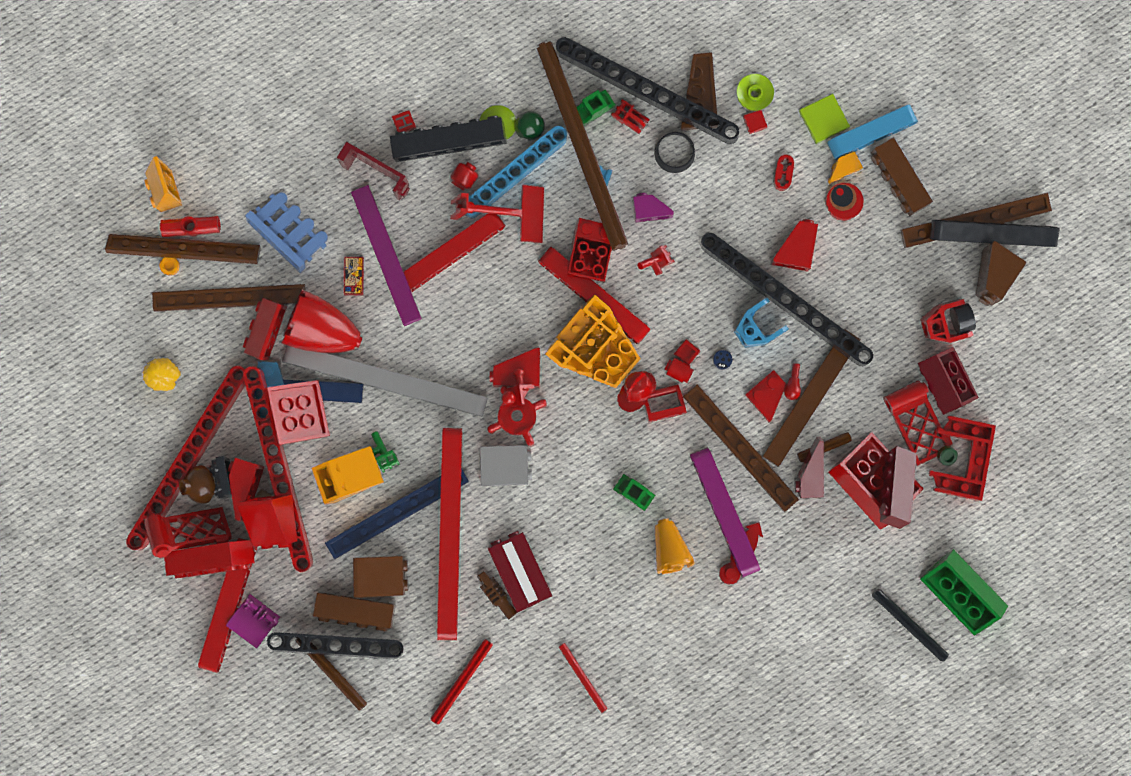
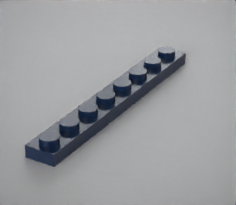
[325,469,469,560]

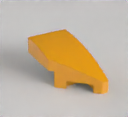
[828,151,863,184]

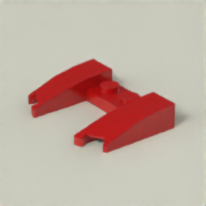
[929,416,996,501]

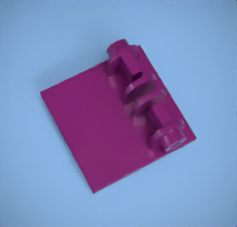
[226,594,280,649]

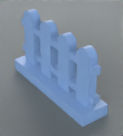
[245,192,328,273]

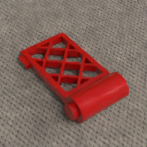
[883,380,953,466]
[144,507,232,558]

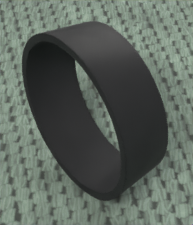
[654,132,695,173]

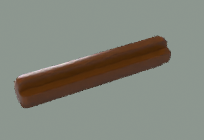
[797,432,852,462]

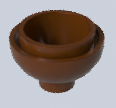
[179,465,215,504]

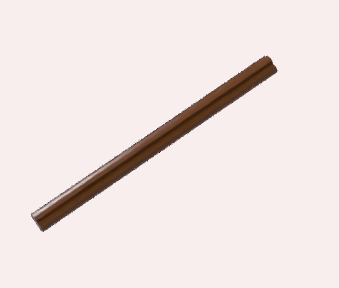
[537,41,628,251]

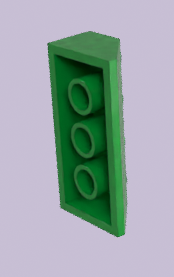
[920,549,1008,636]

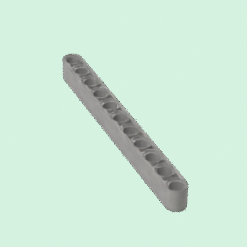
[282,346,488,417]

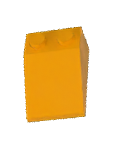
[144,156,182,212]

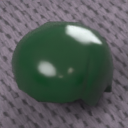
[514,111,545,140]

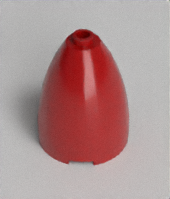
[281,289,363,353]

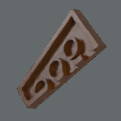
[681,52,718,131]

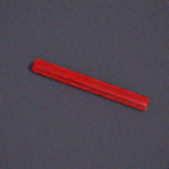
[431,639,493,725]

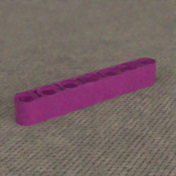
[690,447,761,578]

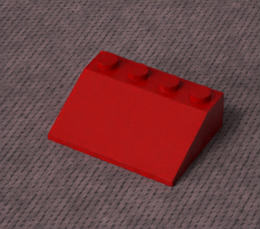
[828,432,923,530]

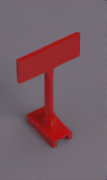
[450,185,544,243]

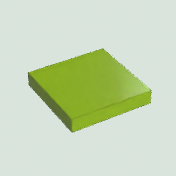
[799,94,850,144]

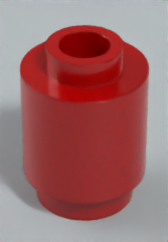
[664,357,694,383]

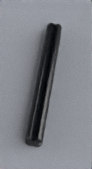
[872,589,949,662]

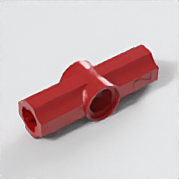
[160,216,221,237]

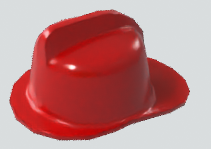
[617,371,656,412]

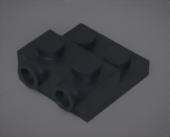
[209,456,232,499]

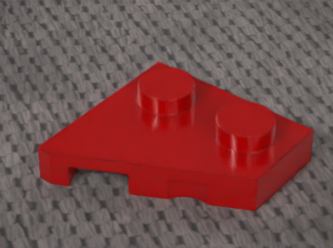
[745,370,786,423]

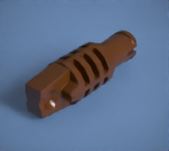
[477,571,517,620]

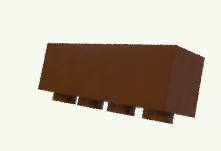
[871,137,933,217]
[313,592,396,631]

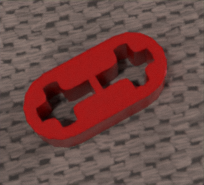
[773,155,794,191]

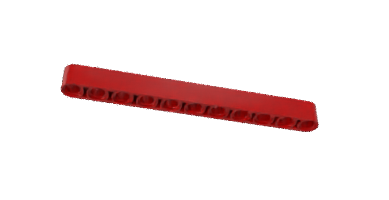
[126,366,245,550]
[243,366,313,572]
[437,428,462,641]

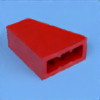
[771,219,818,272]
[489,348,540,388]

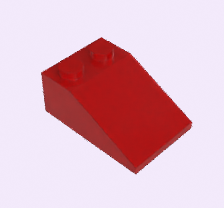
[228,458,265,521]

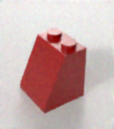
[237,494,297,549]

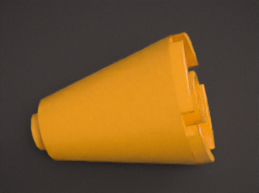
[655,518,695,574]

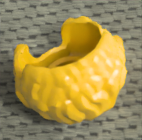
[143,358,181,391]

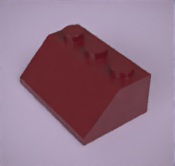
[918,346,979,415]

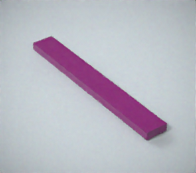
[351,185,422,327]

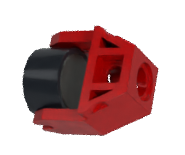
[920,298,976,343]

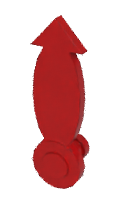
[719,522,763,585]

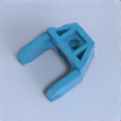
[734,298,789,348]

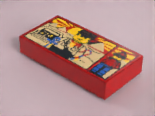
[344,257,364,296]

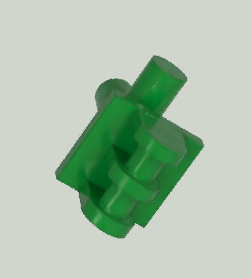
[371,431,400,473]

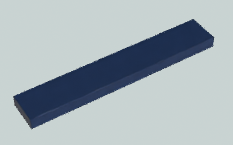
[247,377,364,403]

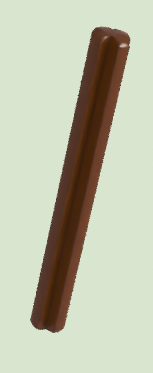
[295,638,367,711]

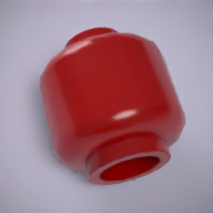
[450,161,478,191]

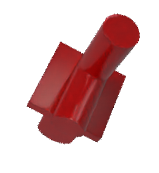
[637,245,675,276]

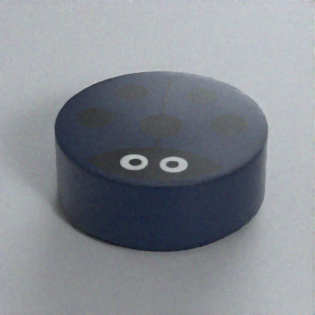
[713,350,733,370]

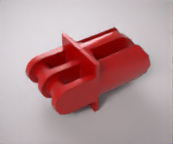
[611,99,650,134]

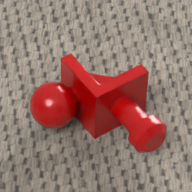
[501,369,534,407]

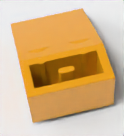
[312,446,384,504]

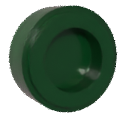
[937,446,958,466]

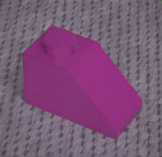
[632,193,674,223]

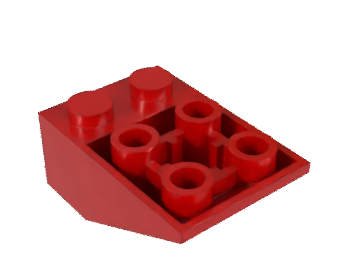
[567,218,612,282]

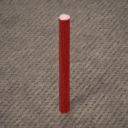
[559,643,608,713]

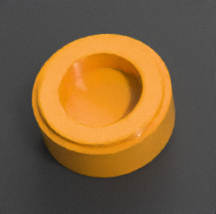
[159,257,180,276]

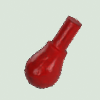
[784,363,801,400]

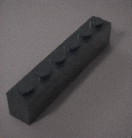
[390,116,507,162]

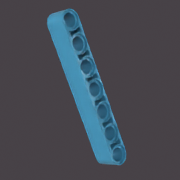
[465,126,567,218]

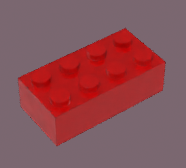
[164,540,255,579]

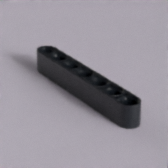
[930,220,1060,247]
[267,632,404,659]

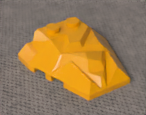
[545,295,640,388]

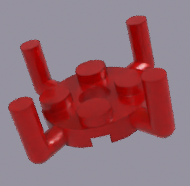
[487,386,547,447]

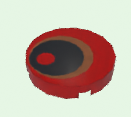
[825,183,864,221]

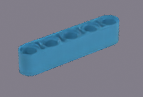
[827,104,918,160]

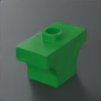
[577,89,616,126]
[613,474,656,511]

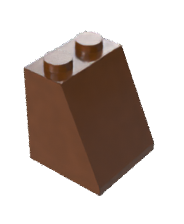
[976,241,1027,306]
[353,556,409,598]

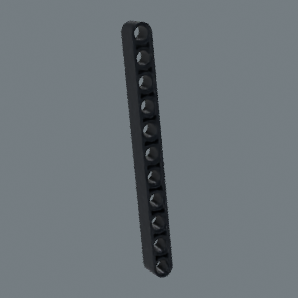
[556,37,739,144]
[701,233,873,367]

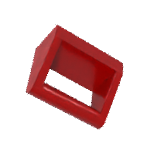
[644,384,687,423]

